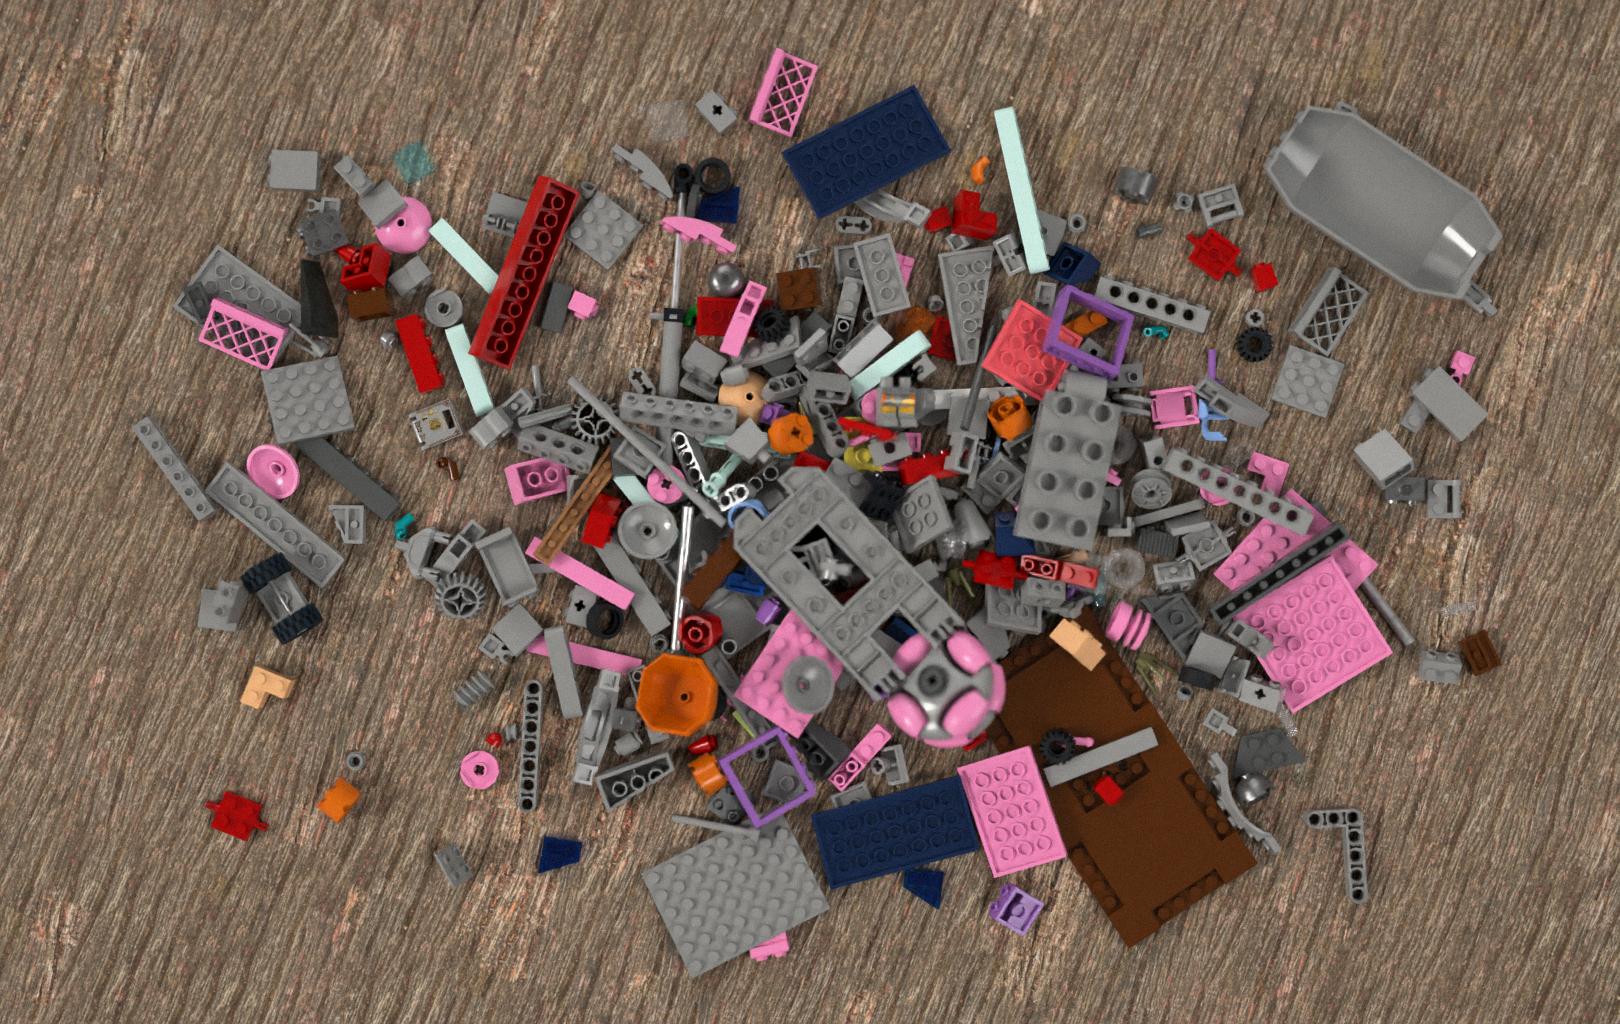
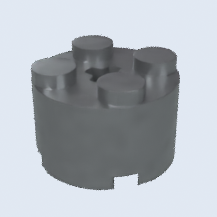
[1112,167,1157,206]

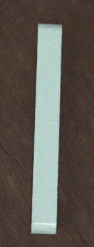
[994,106,1050,275]

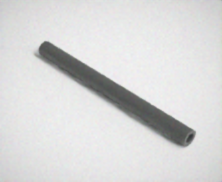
[960,325,998,431]

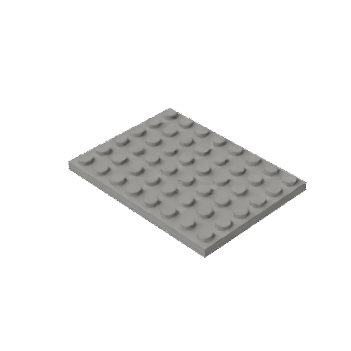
[641,804,830,979]

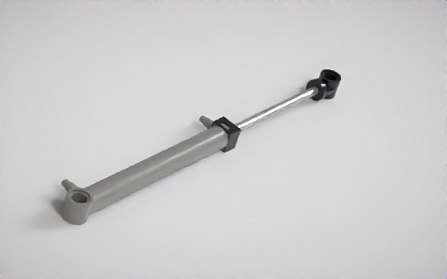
[649,163,694,488]

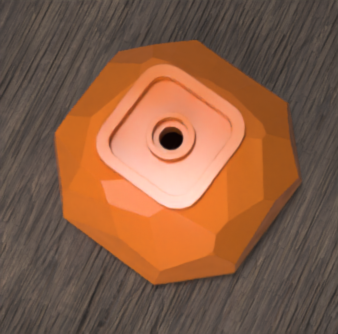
[636,653,718,736]

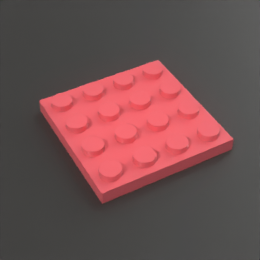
[981,299,1083,402]

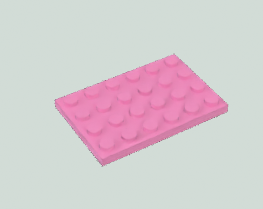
[733,609,845,738]
[957,745,1068,878]

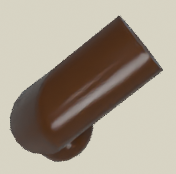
[436,457,460,481]

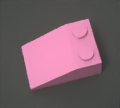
[504,458,570,506]

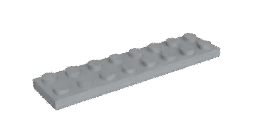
[205,461,347,589]

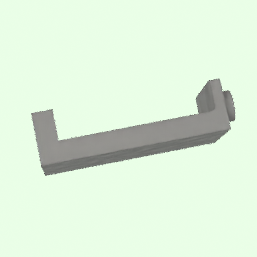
[1408,366,1489,443]
[474,527,540,608]

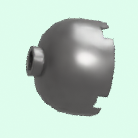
[707,262,745,298]
[1236,772,1276,808]

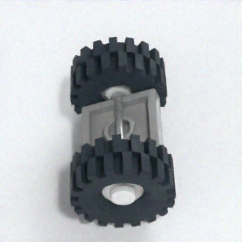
[240,552,324,645]

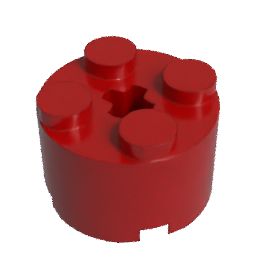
[678,610,723,654]

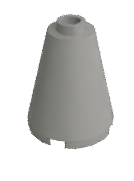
[954,498,995,553]

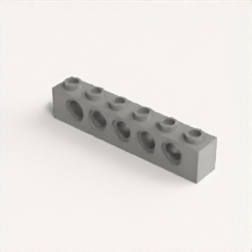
[1093,275,1211,335]
[620,392,738,436]
[132,416,220,522]

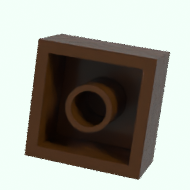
[776,267,823,312]
[347,286,396,322]

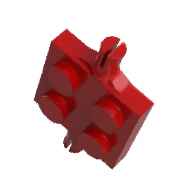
[1186,228,1243,282]
[962,549,1028,590]
[205,791,269,841]

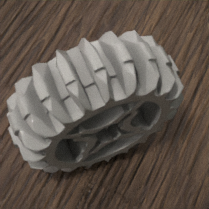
[570,393,620,445]
[434,571,487,622]

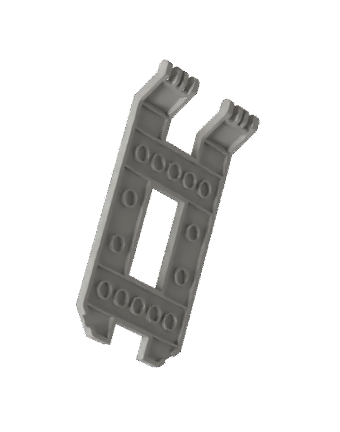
[734,467,964,703]

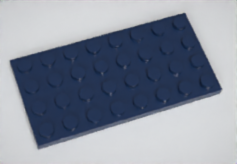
[781,85,951,221]
[811,775,980,889]

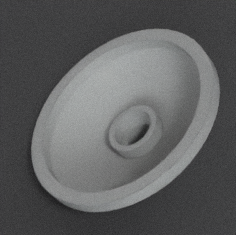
[618,501,677,559]
[782,655,834,715]

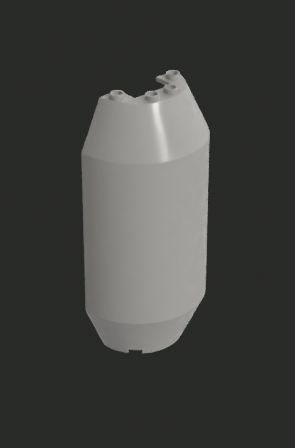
[1263,106,1503,300]

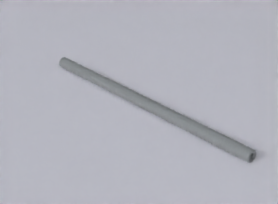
[567,376,727,528]

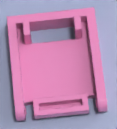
[1148,385,1200,430]

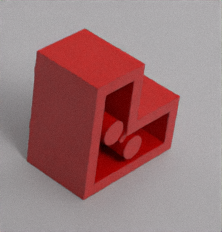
[952,190,997,241]
[340,243,391,292]
[581,493,623,549]

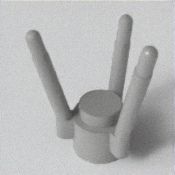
[289,323,331,359]

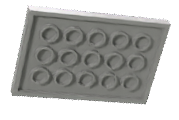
[173,244,301,371]

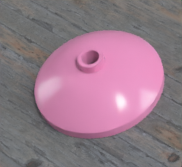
[375,197,433,254]
[247,444,300,499]

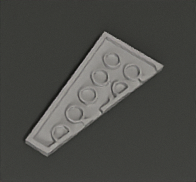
[938,245,994,367]

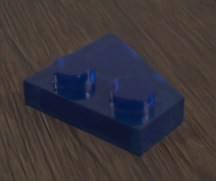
[698,186,740,224]
[538,835,583,873]
[903,868,944,909]

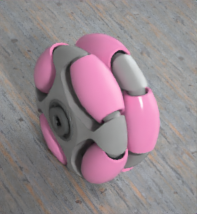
[887,629,1006,748]

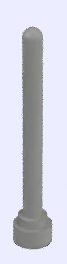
[672,814,763,842]

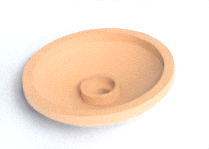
[718,371,774,427]

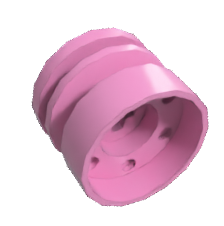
[1104,600,1152,650]

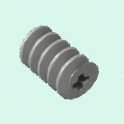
[453,671,496,711]

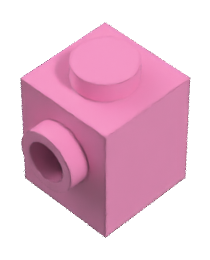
[567,290,599,320]

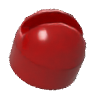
[485,732,502,748]

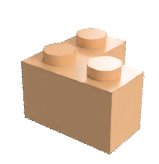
[1049,619,1106,671]
[240,665,296,709]

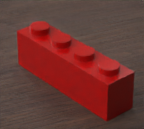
[395,313,446,395]
[897,450,979,486]

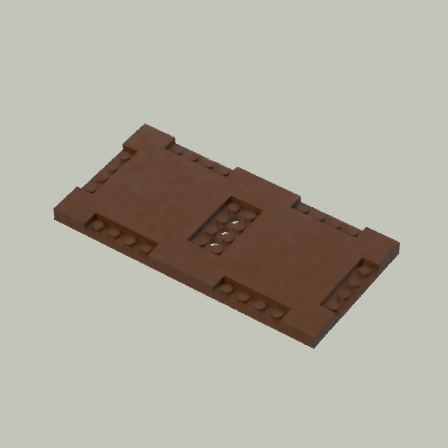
[985,605,1258,949]

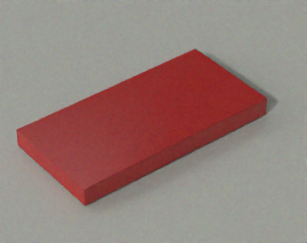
[696,296,774,338]

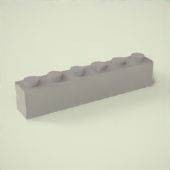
[594,528,673,637]

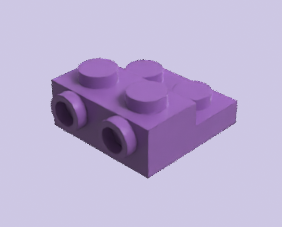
[989,882,1044,937]

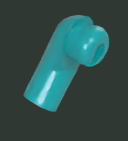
[1143,326,1169,339]
[394,512,415,540]

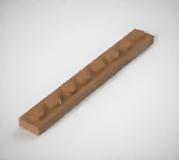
[533,432,624,566]

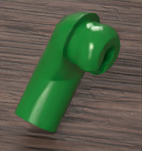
[683,305,697,327]

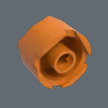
[987,395,1032,441]
[767,413,813,455]
[687,753,729,798]
[317,777,362,823]

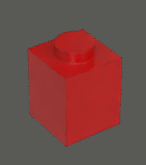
[923,206,953,234]
[1249,262,1279,293]
[1092,774,1124,806]

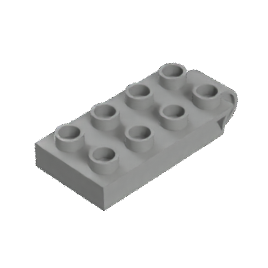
[1013,369,1122,551]

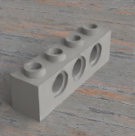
[517,424,599,474]

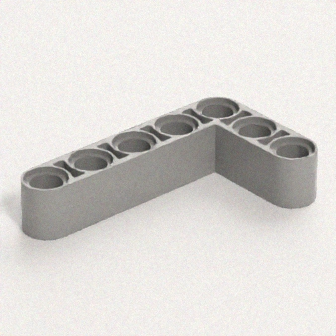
[761,370,849,458]
[671,431,756,518]
[1303,807,1368,904]

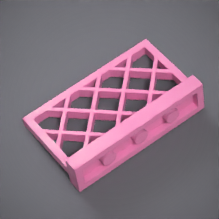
[747,48,818,138]
[198,297,289,370]

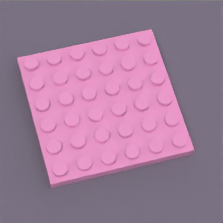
[1213,488,1378,591]
[1232,554,1393,713]

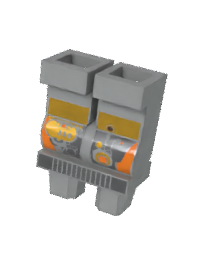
[875,377,917,428]

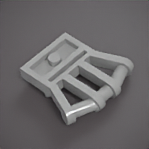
[789,537,839,582]

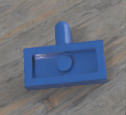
[725,562,765,597]

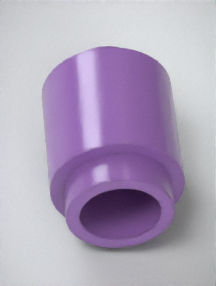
[756,597,783,626]

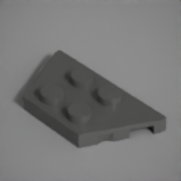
[1140,591,1204,660]
[1232,727,1305,778]

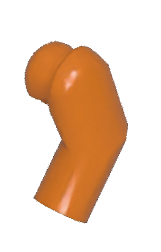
[971,156,991,184]

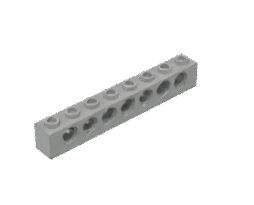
[1162,446,1315,536]

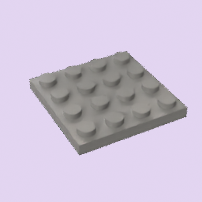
[261,356,355,446]

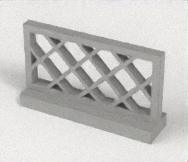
[1287,267,1369,357]

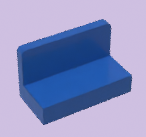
[884,617,918,645]

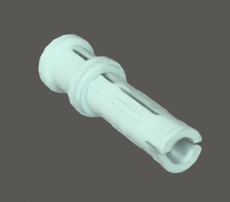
[702,454,742,497]

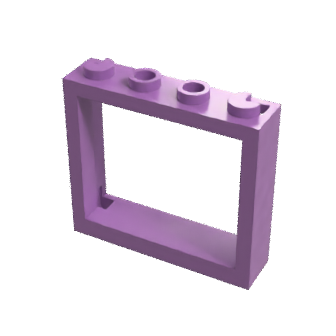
[1042,284,1134,381]
[717,725,817,829]

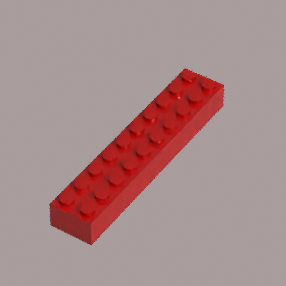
[468,175,581,370]

